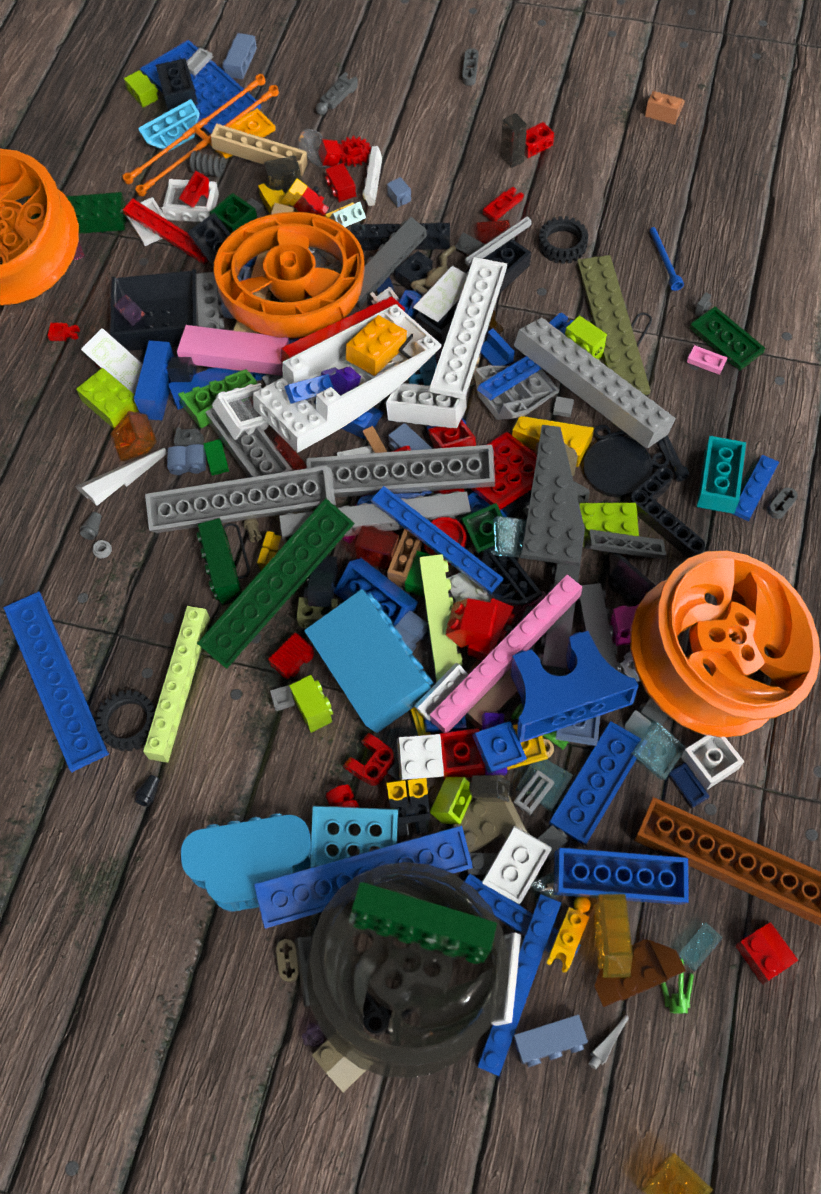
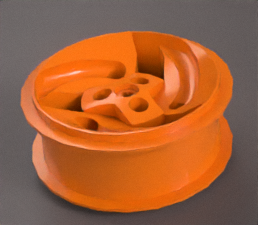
[0,149,79,306]
[630,551,820,737]

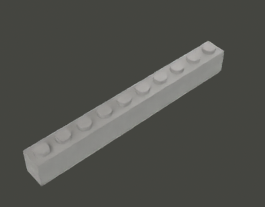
[280,491,471,544]

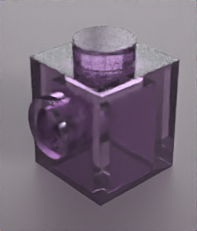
[114,294,145,326]

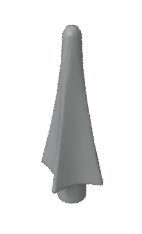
[589,1015,629,1069]

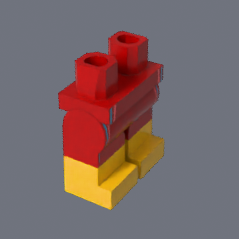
[280,178,329,216]

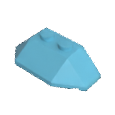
[138,99,200,152]

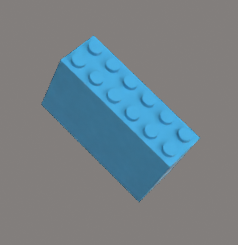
[304,589,434,733]

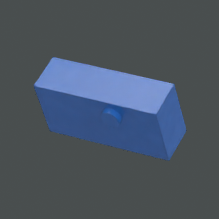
[134,341,174,421]

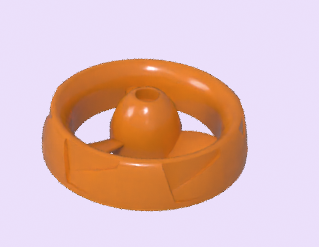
[214,212,364,338]

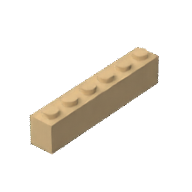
[211,124,307,176]

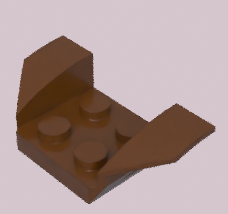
[594,939,686,1008]

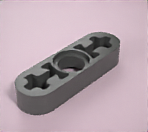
[462,48,479,86]

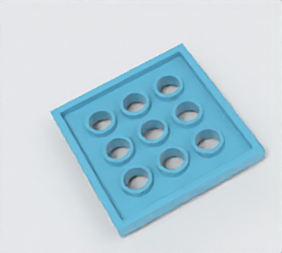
[310,806,398,892]

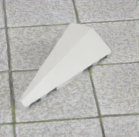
[75,448,167,506]

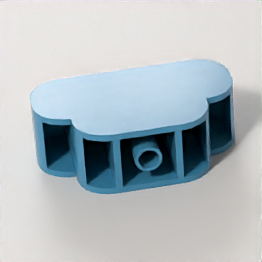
[181,814,312,911]

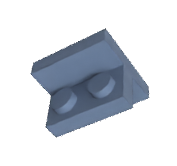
[556,716,600,746]

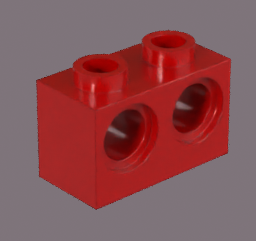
[517,122,554,158]

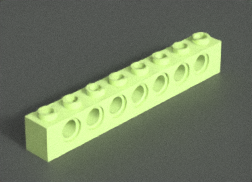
[143,606,210,763]

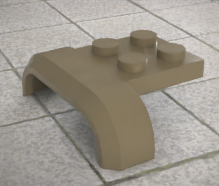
[453,775,529,853]

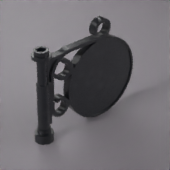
[584,425,690,498]

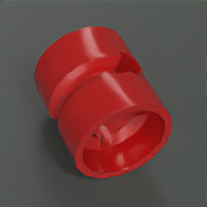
[325,784,359,808]

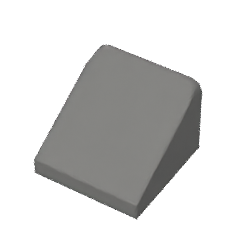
[624,710,651,738]

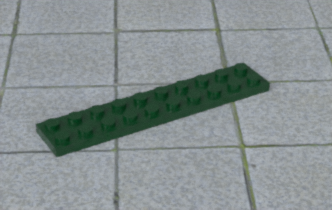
[197,498,355,669]

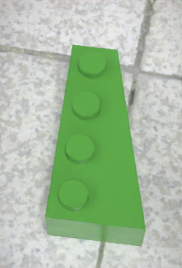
[178,369,257,429]

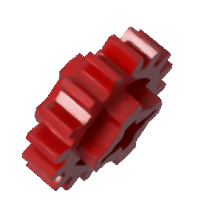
[338,136,371,167]

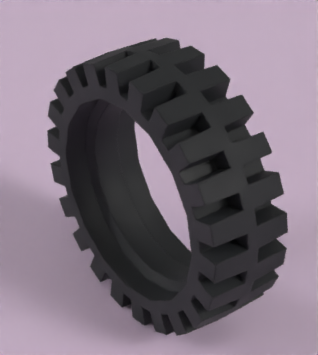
[539,216,588,264]
[96,690,156,752]

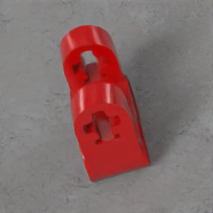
[343,733,394,786]

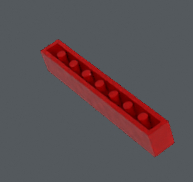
[280,296,405,363]

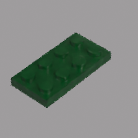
[690,306,766,371]

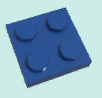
[472,721,527,774]

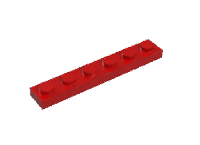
[123,198,207,265]

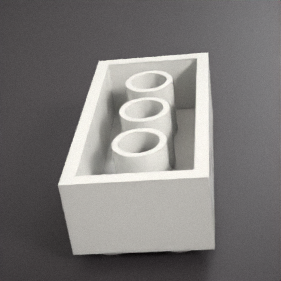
[386,383,467,428]

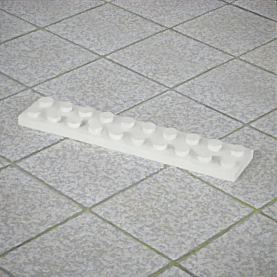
[430,257,507,399]

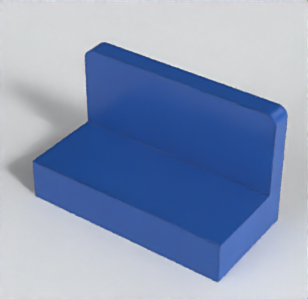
[480,329,514,366]

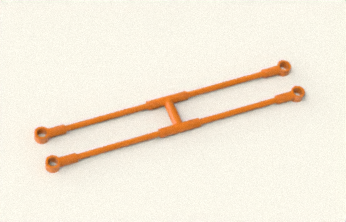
[123,74,279,196]

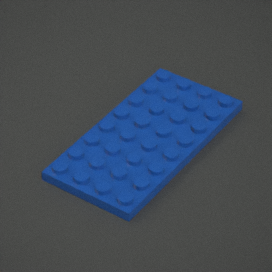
[140,40,261,135]

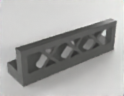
[585,529,666,560]

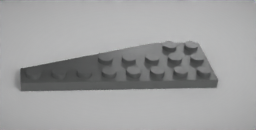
[521,425,585,566]

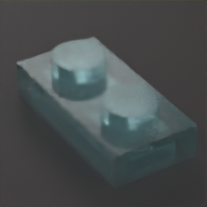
[678,922,723,972]

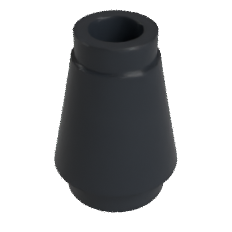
[134,775,160,807]

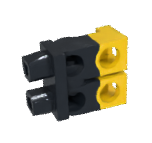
[387,778,430,836]

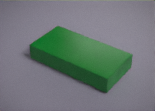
[204,439,229,476]

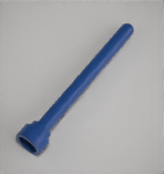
[649,227,684,291]

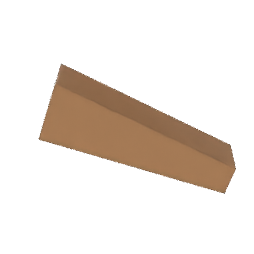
[363,426,387,453]

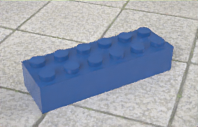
[553,848,689,905]

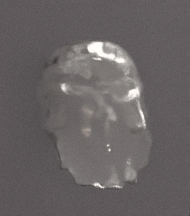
[298,129,329,169]

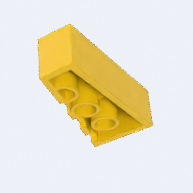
[512,416,594,467]

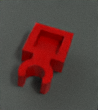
[47,323,80,341]

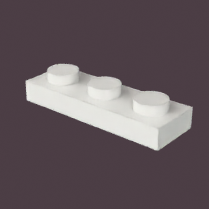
[414,663,468,721]

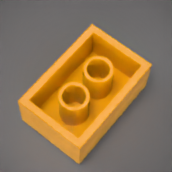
[346,315,407,376]

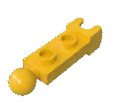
[546,897,591,973]

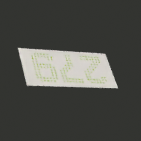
[413,266,468,322]
[81,328,143,394]

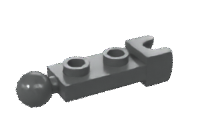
[316,72,358,115]

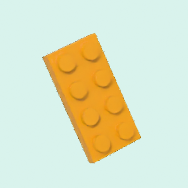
[209,108,276,159]

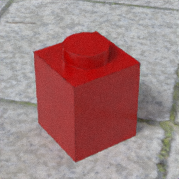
[318,139,342,166]

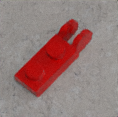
[483,187,524,223]

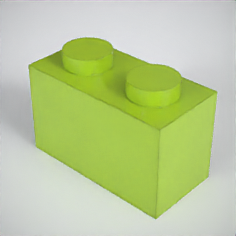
[124,70,158,107]
[430,777,476,824]

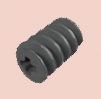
[190,151,226,177]

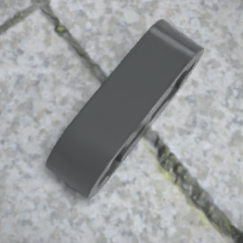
[768,487,797,519]

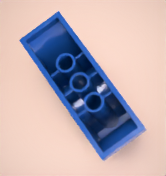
[511,631,638,743]

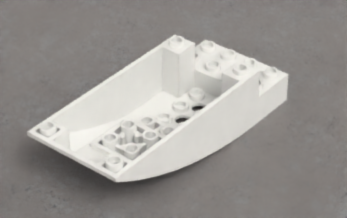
[253,304,441,453]

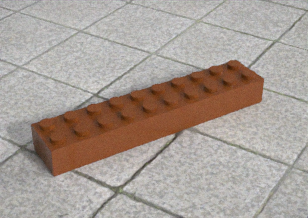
[634,797,821,926]

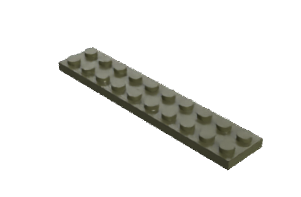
[577,255,651,395]

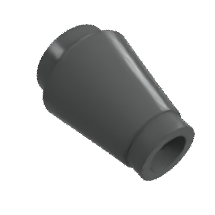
[80,512,102,540]

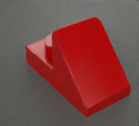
[179,171,209,208]

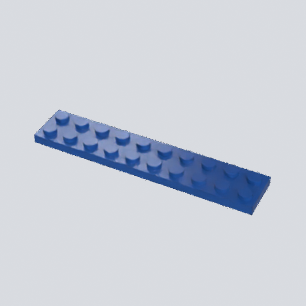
[3,592,109,772]
[254,826,473,928]

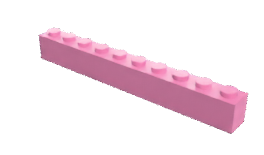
[430,575,582,733]

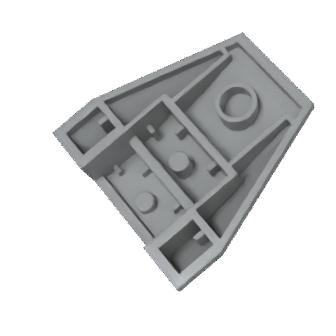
[474,365,559,420]

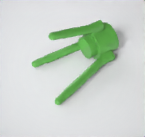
[661,959,694,1014]

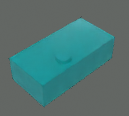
[697,436,746,514]

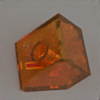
[111,411,157,461]

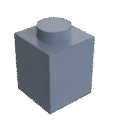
[387,177,411,208]

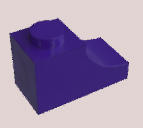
[321,366,361,396]

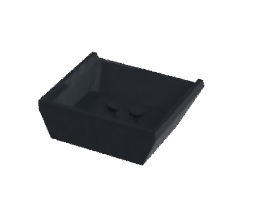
[110,269,198,351]

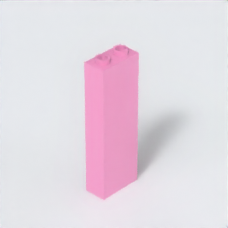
[177,325,289,376]

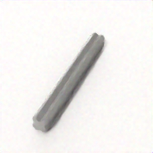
[465,217,532,267]

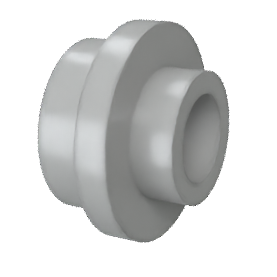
[93,540,112,558]

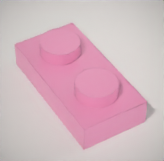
[687,345,727,375]

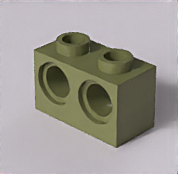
[297,597,339,629]

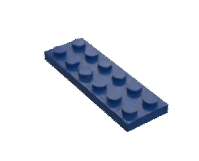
[549,721,646,846]

